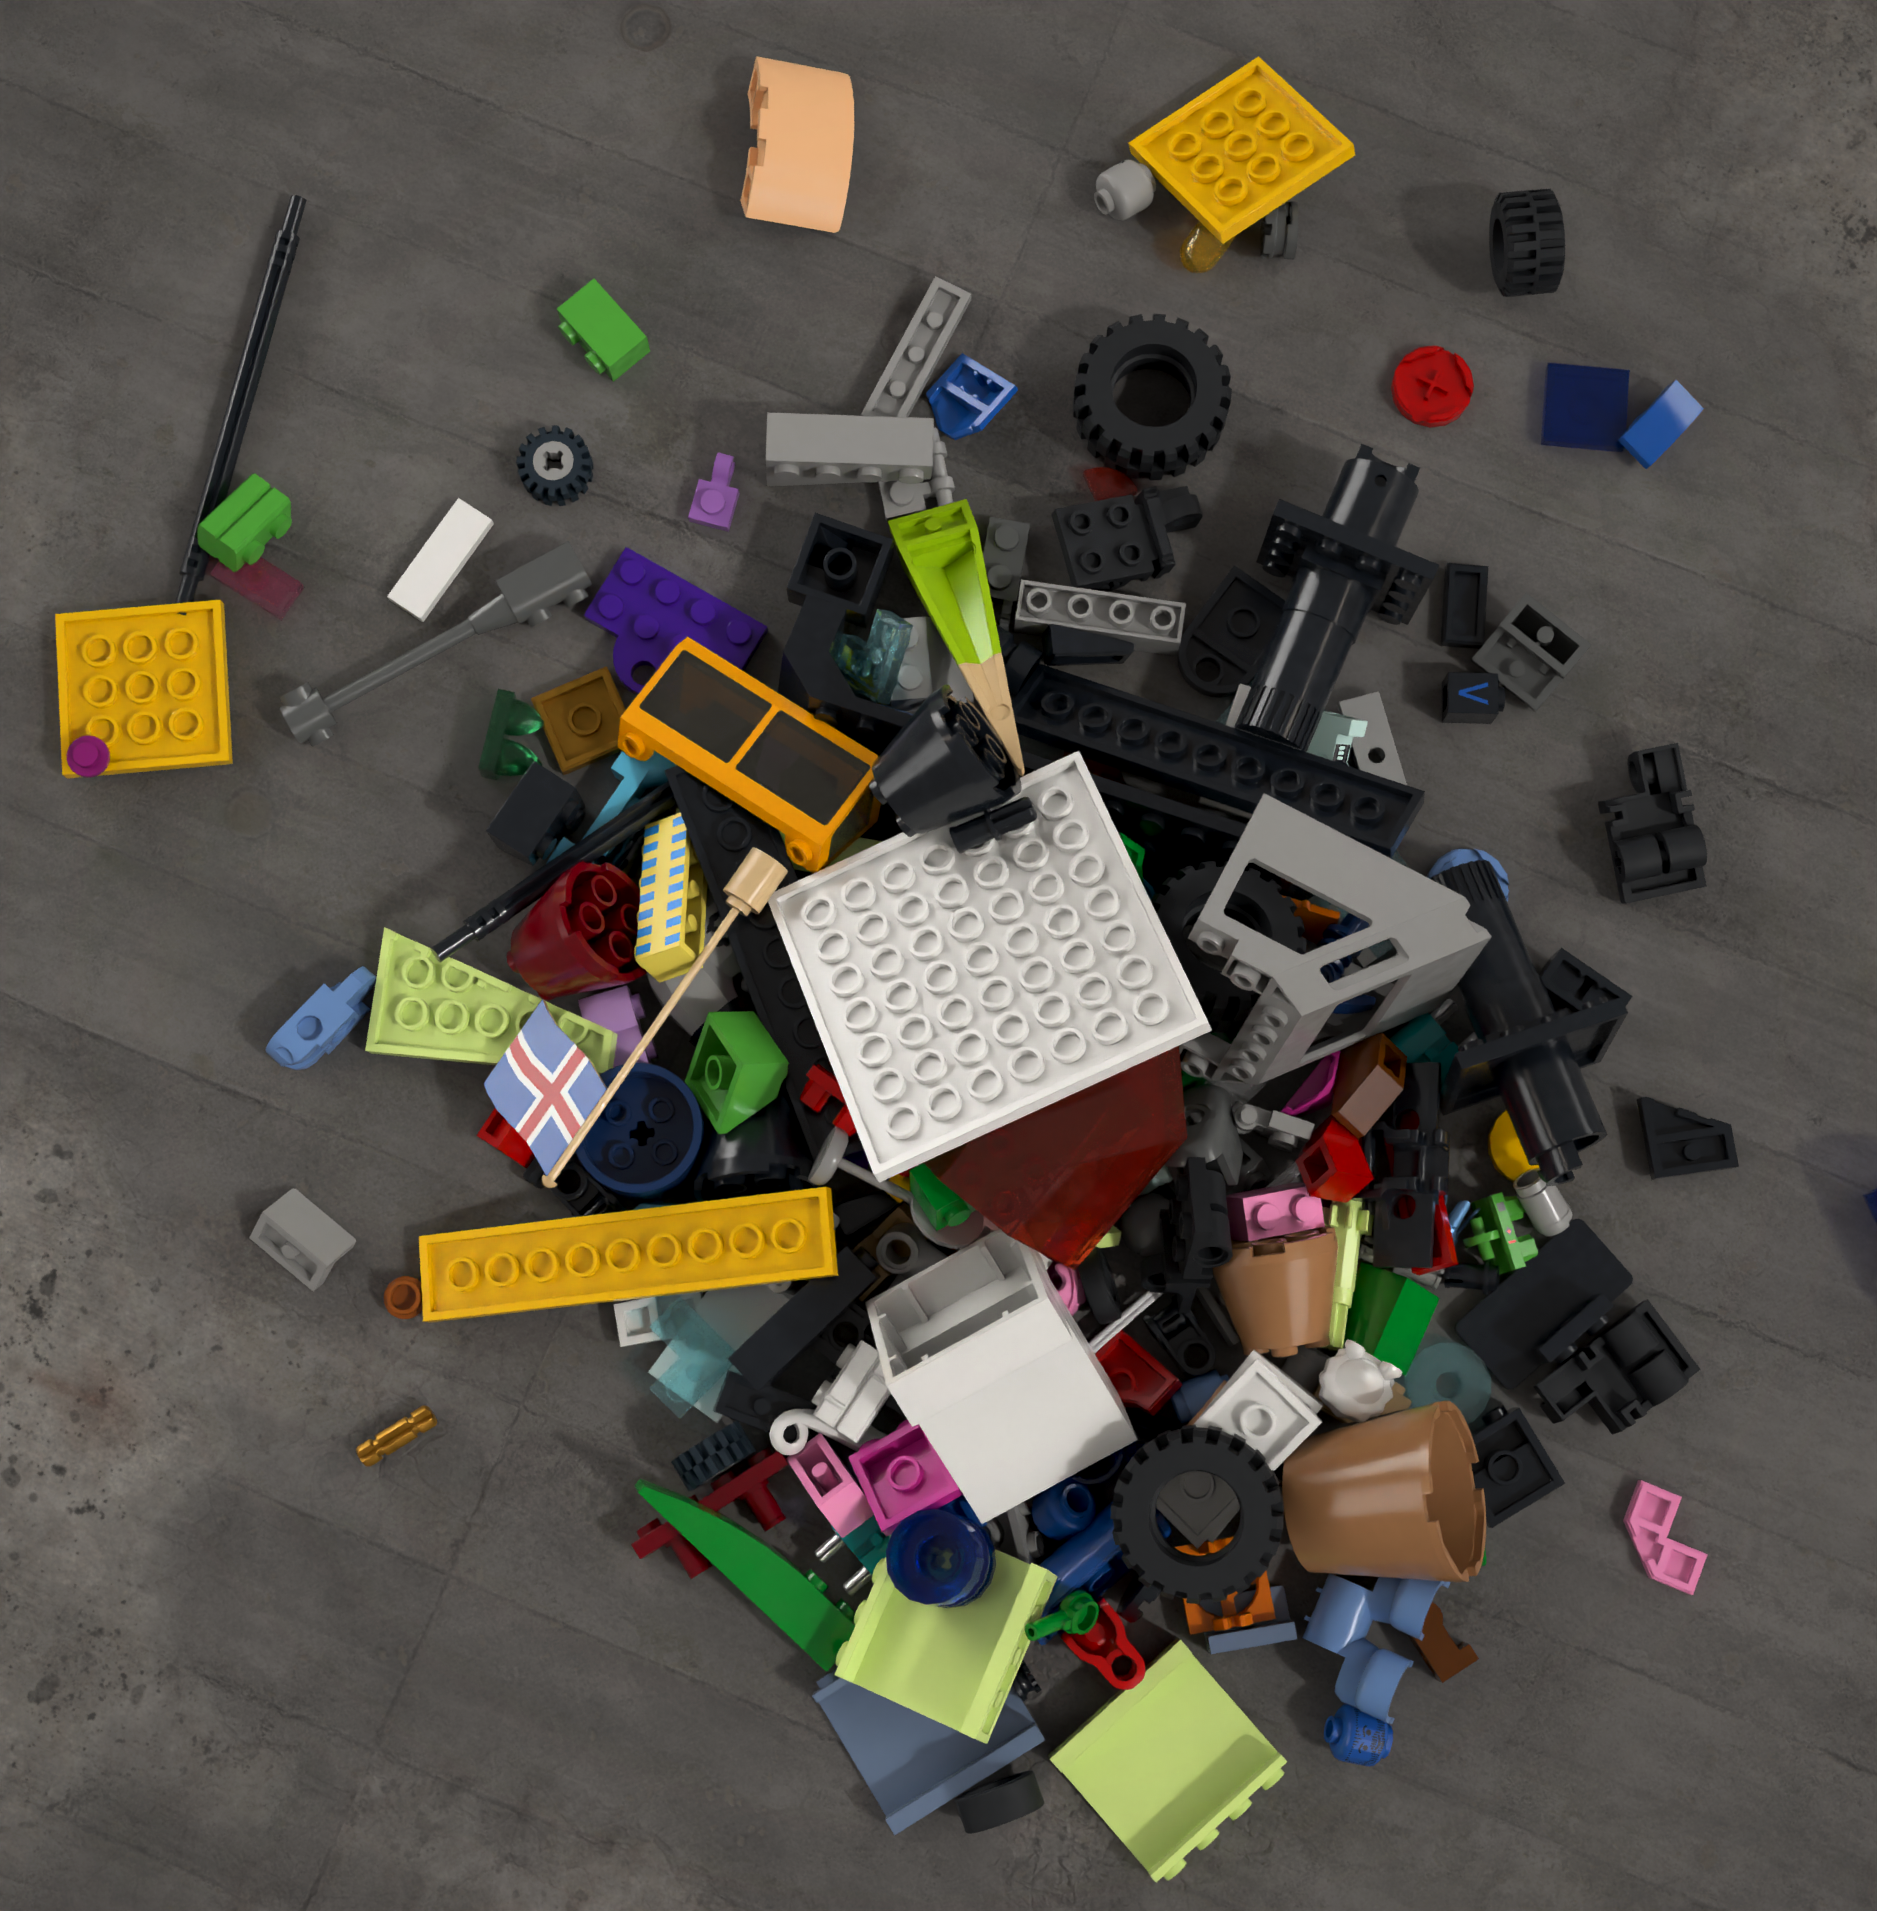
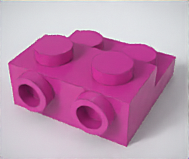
[848,1419,963,1536]

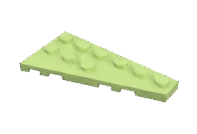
[365,927,618,1075]

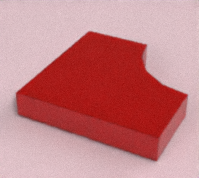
[1095,1330,1182,1416]

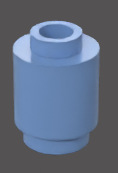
[1170,1369,1229,1424]

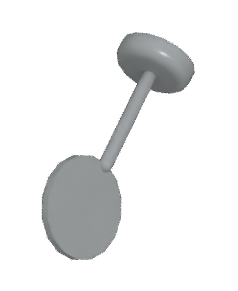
[808,1126,984,1249]

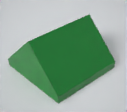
[1343,1262,1440,1377]

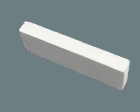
[387,498,494,622]

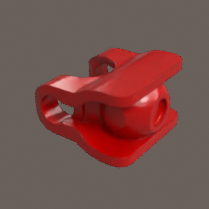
[1057,1595,1146,1690]

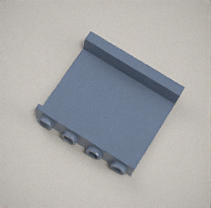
[812,1669,1045,1836]

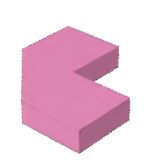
[1623,1480,1708,1595]

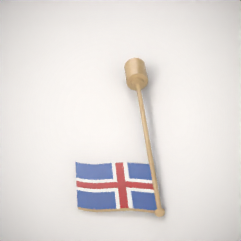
[484,847,788,1188]

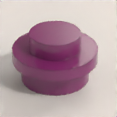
[67,735,110,778]

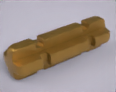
[356,1405,438,1467]

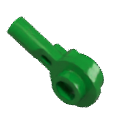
[1025,1590,1099,1641]

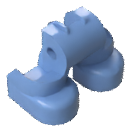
[1302,1574,1451,1724]

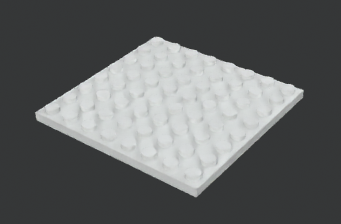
[768,751,1212,1183]

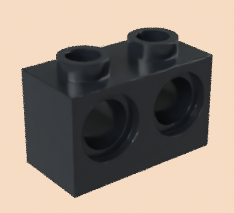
[1539,948,1633,1014]

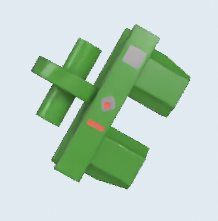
[1463,1192,1538,1275]

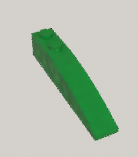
[635,1479,856,1672]

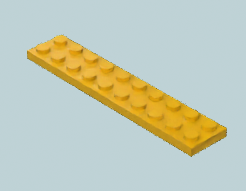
[419,1187,838,1322]

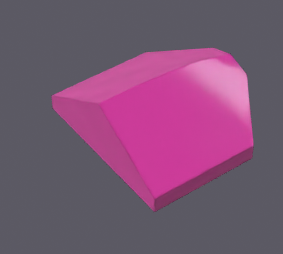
[1280,1051,1340,1118]

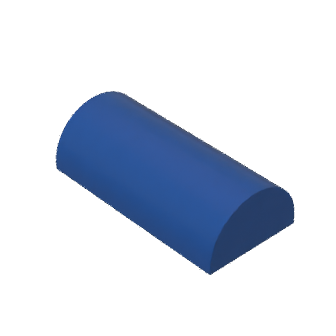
[1037,1501,1172,1645]

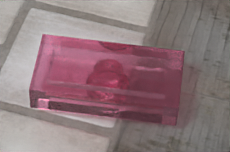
[210,557,305,621]

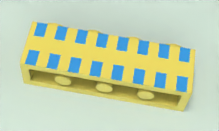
[634,813,708,983]

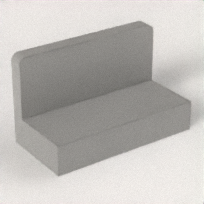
[249,1188,356,1292]

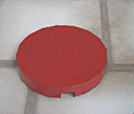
[1391,345,1474,428]

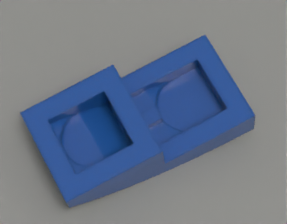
[1618,380,1704,469]

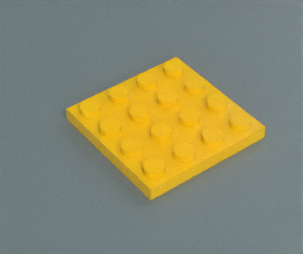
[1128,56,1355,244]
[55,600,233,779]

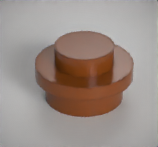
[384,1276,422,1319]

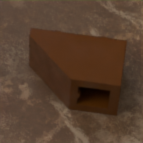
[1332,1032,1407,1139]

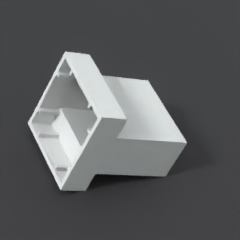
[865,1219,1137,1524]

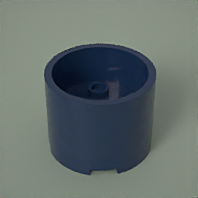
[576,1063,707,1202]

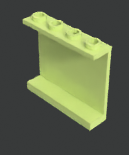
[834,1518,1058,1744]
[1048,1637,1287,1883]

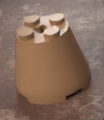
[1212,1226,1338,1357]

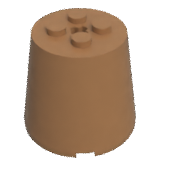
[1282,1401,1486,1582]

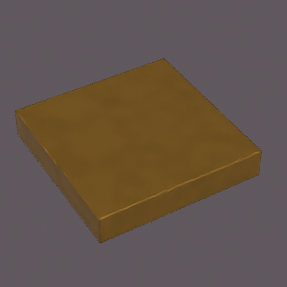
[531,666,626,775]

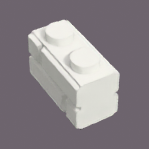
[811,1340,891,1443]

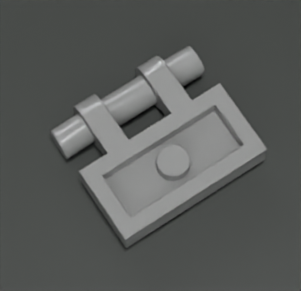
[878,428,955,523]
[1233,1104,1315,1152]

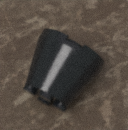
[869,684,1022,837]
[693,1082,823,1202]

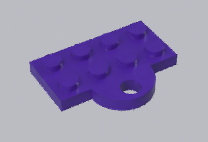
[583,547,768,700]

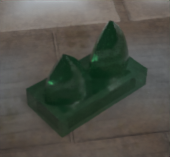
[478,689,544,781]

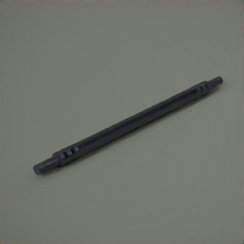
[175,195,307,616]
[431,724,769,962]

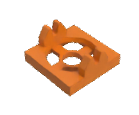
[1174,1535,1276,1635]

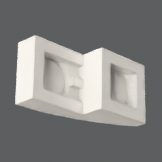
[613,1291,704,1347]

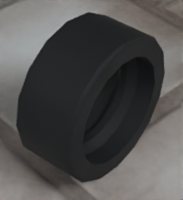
[955,1771,1045,1834]

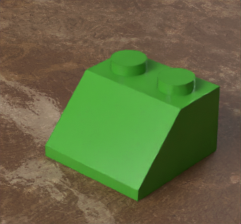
[685,1011,789,1134]

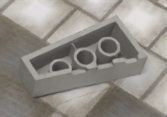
[766,412,934,487]

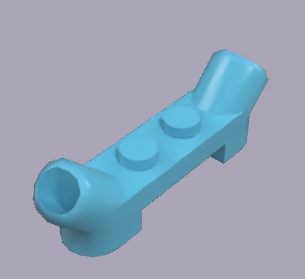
[546,751,677,864]

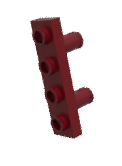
[631,1447,789,1579]

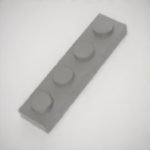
[861,276,971,417]

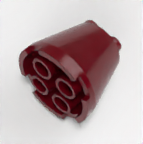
[506,861,647,1001]

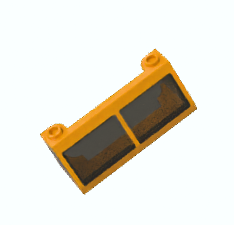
[618,637,881,874]

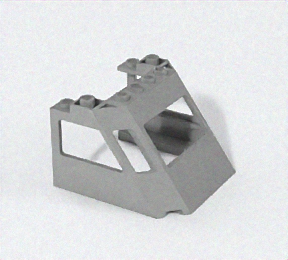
[1172,793,1491,1085]

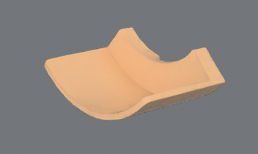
[740,56,854,233]

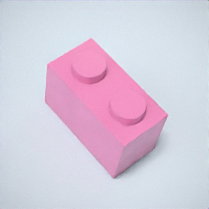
[1226,1182,1325,1242]
[786,1433,874,1538]

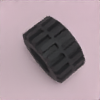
[1489,188,1565,297]

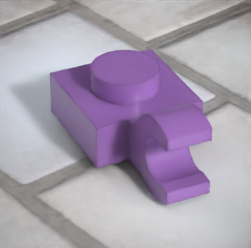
[688,453,740,532]

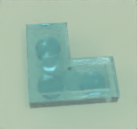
[835,609,913,704]
[649,1296,735,1419]

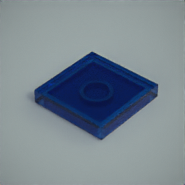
[1541,363,1630,452]

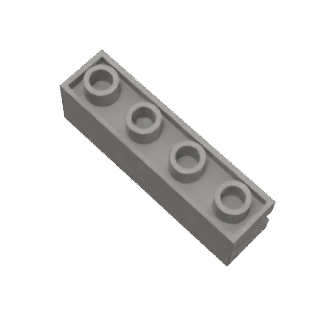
[1014,579,1186,656]

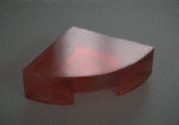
[1083,467,1138,501]

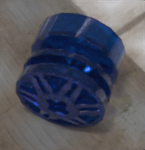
[886,1509,996,1608]

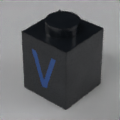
[1442,672,1505,724]

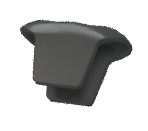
[1163,1084,1243,1186]

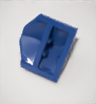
[926,353,1018,440]

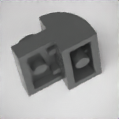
[1471,593,1592,712]

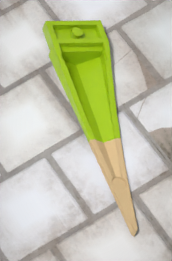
[888,499,1025,777]

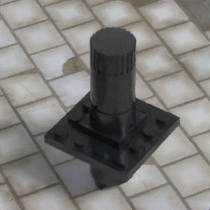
[1234,444,1439,752]
[1431,860,1628,1186]

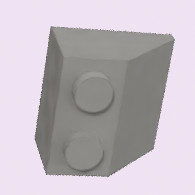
[884,616,974,712]

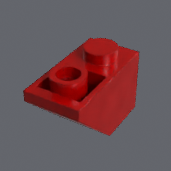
[1295,1114,1374,1203]

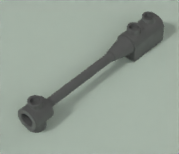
[279,541,592,747]

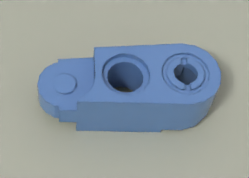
[265,966,376,1070]

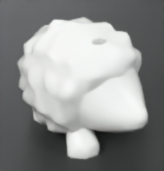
[1319,1339,1403,1423]

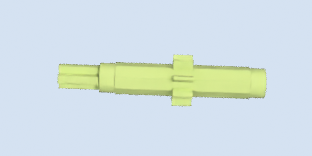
[1322,1138,1374,1350]

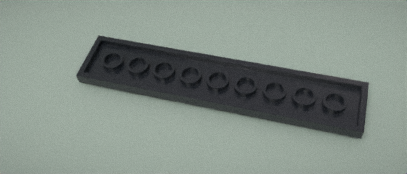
[1011,663,1425,858]
[664,741,864,1161]

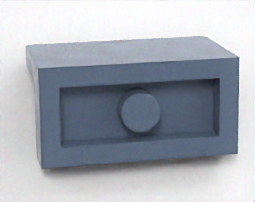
[1200,1585,1297,1654]

